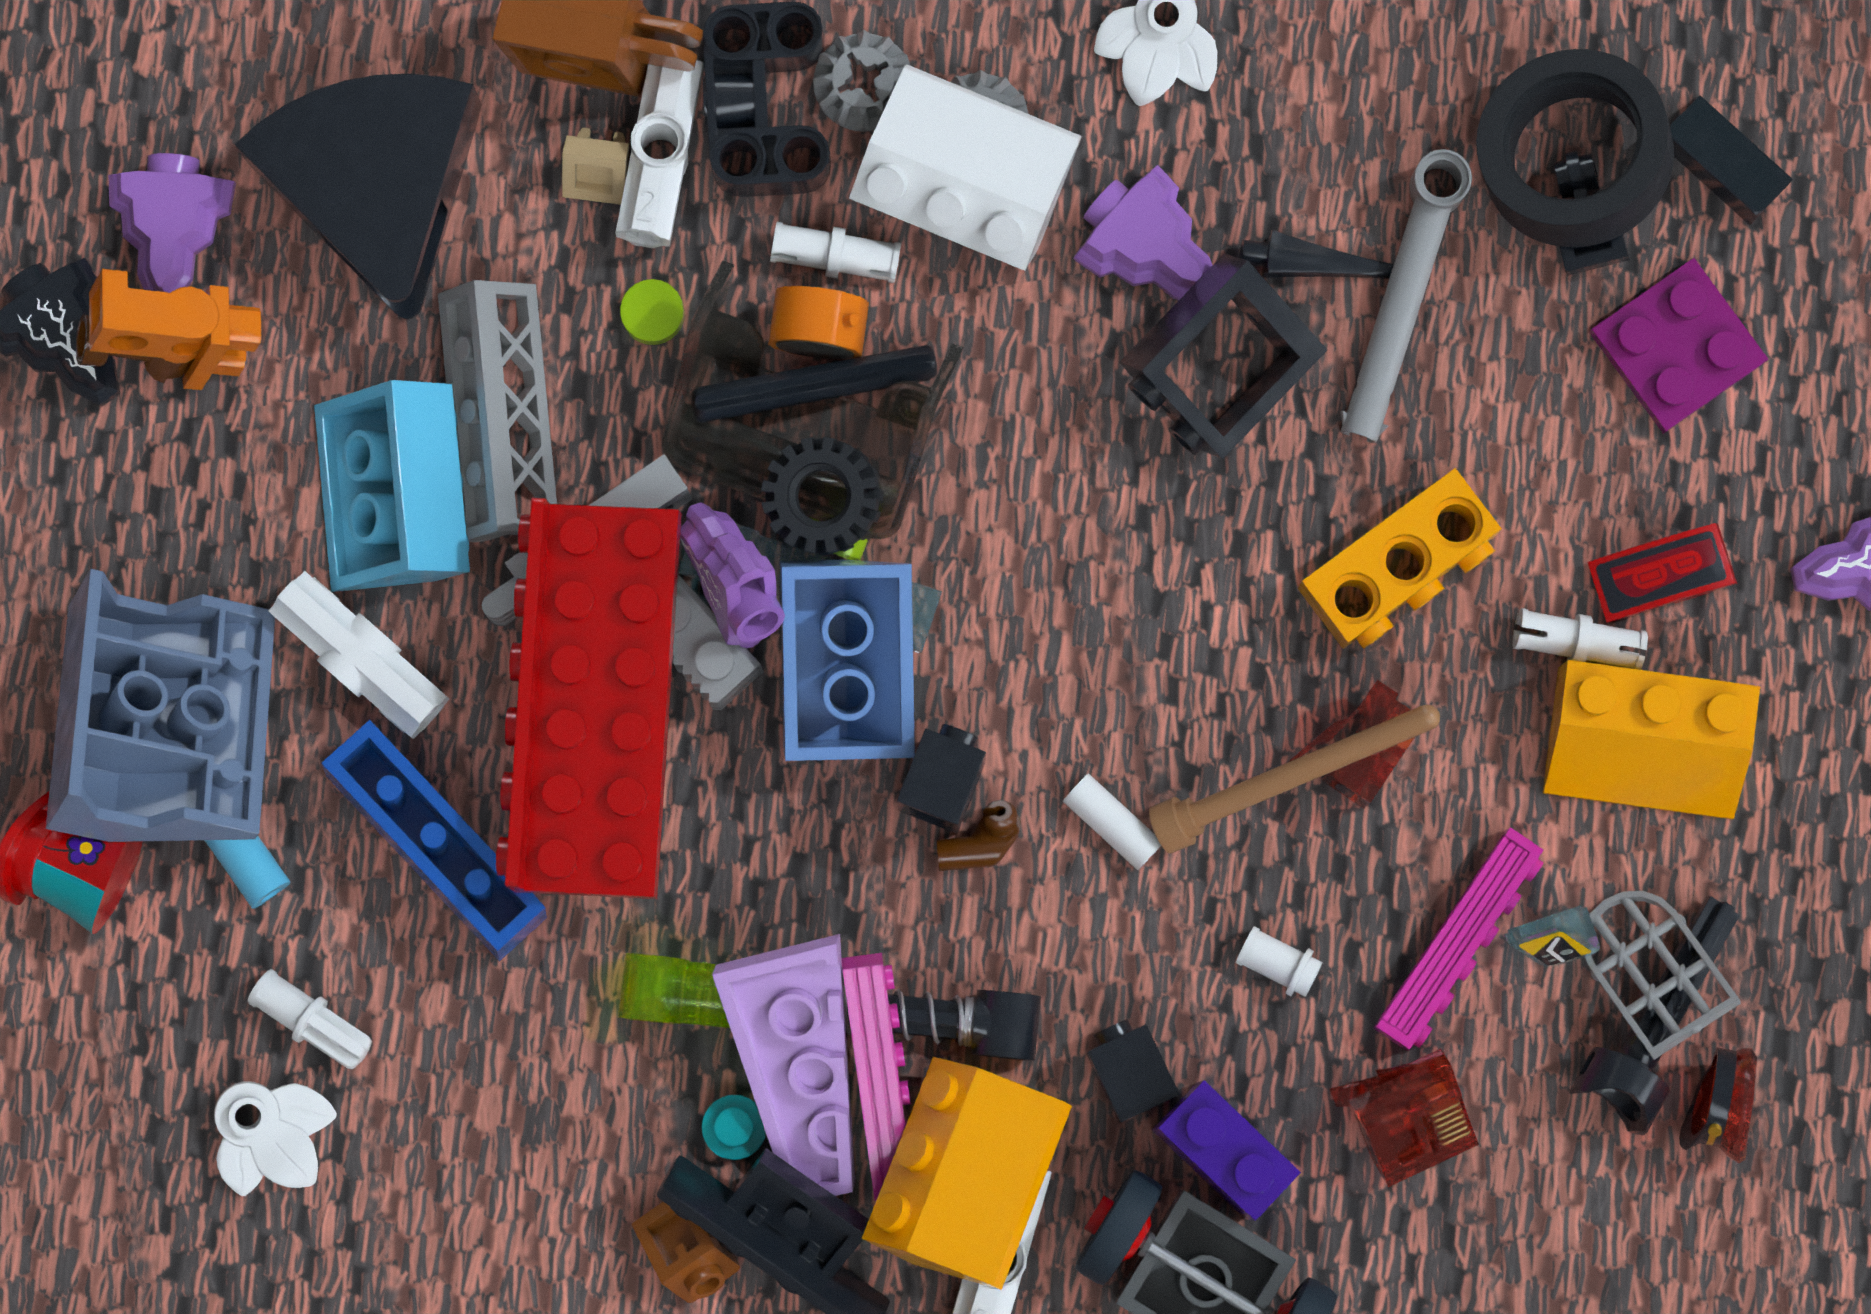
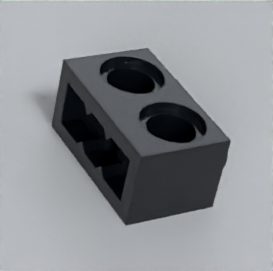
[897,724,986,834]

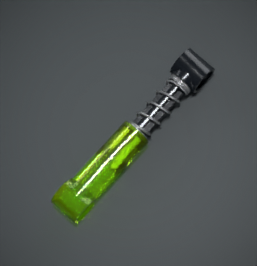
[618,953,1041,1061]

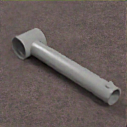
[1340,149,1472,443]

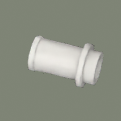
[1236,926,1323,997]

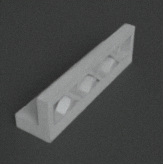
[438,280,557,542]

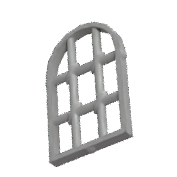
[1582,891,1741,1060]

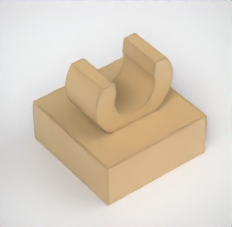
[562,128,629,205]

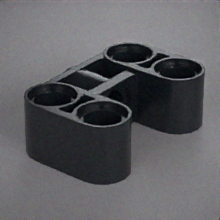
[703,1,831,197]

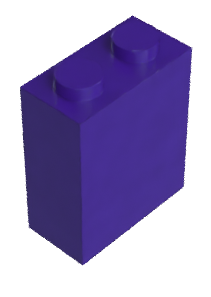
[1152,1080,1301,1221]

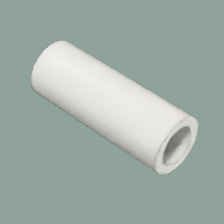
[1063,773,1161,870]

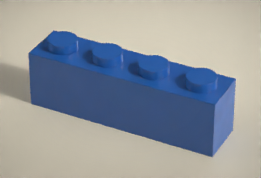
[321,720,547,962]

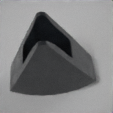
[234,74,482,319]

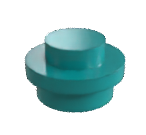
[702,1095,766,1160]

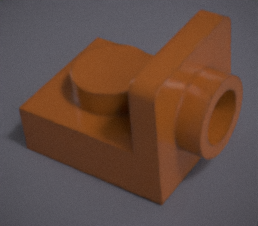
[631,1202,740,1303]

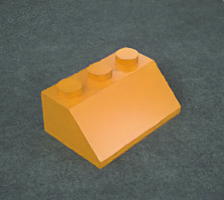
[1543,660,1760,820]
[862,1057,1072,1290]

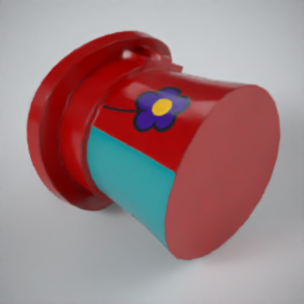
[0,791,143,934]

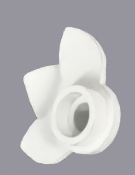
[1094,0,1217,106]
[214,1081,337,1197]

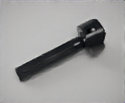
[1569,896,1740,1135]

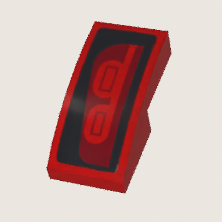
[1587,523,1737,623]

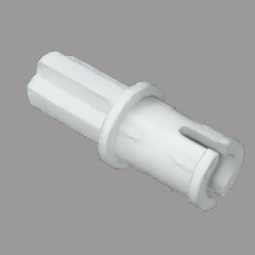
[248,969,372,1069]

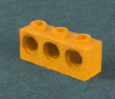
[1297,468,1502,649]

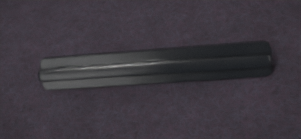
[691,345,937,423]

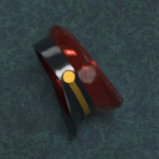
[1679,1047,1757,1164]

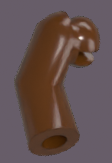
[936,800,1021,871]

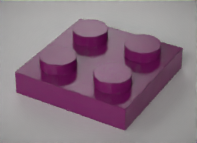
[1589,258,1769,434]

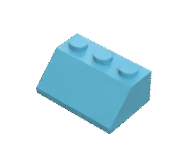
[314,380,470,592]

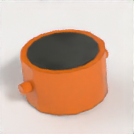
[768,286,869,360]

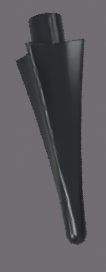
[1239,230,1394,279]

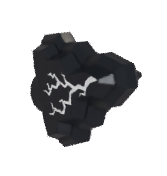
[0,258,120,407]

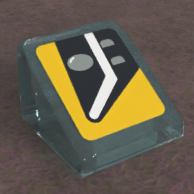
[1504,905,1600,967]

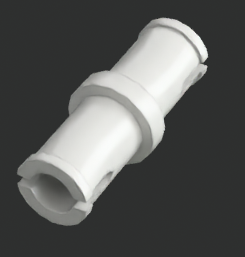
[770,221,901,283]
[1513,608,1648,670]

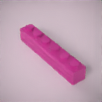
[1373,827,1544,1051]
[842,953,911,1201]

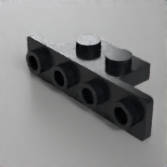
[657,1148,890,1314]

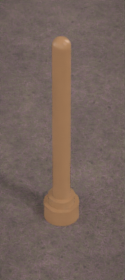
[1149,705,1440,854]

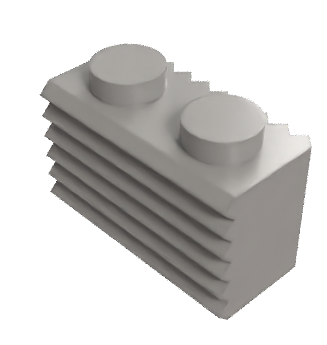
[672,575,764,710]

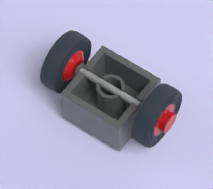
[1075,1170,1337,1314]

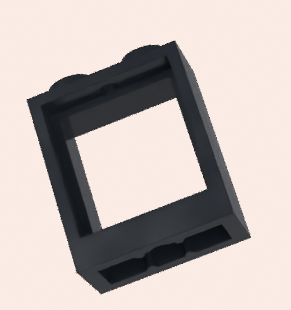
[1119,254,1327,459]

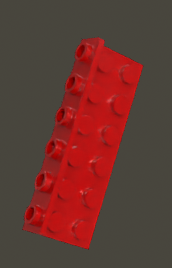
[496,497,682,899]

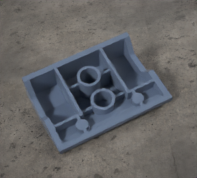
[46,569,275,842]

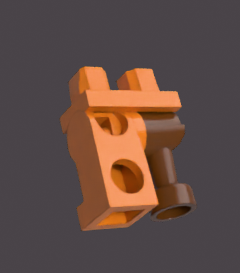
[76,269,261,390]

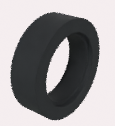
[1476,49,1674,247]

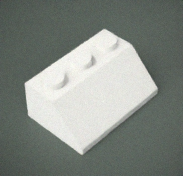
[849,64,1082,271]

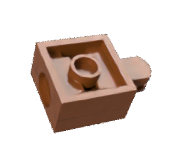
[492,0,703,97]

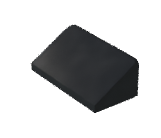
[1670,95,1793,225]

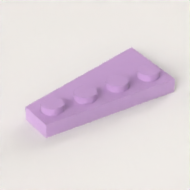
[712,934,855,1196]

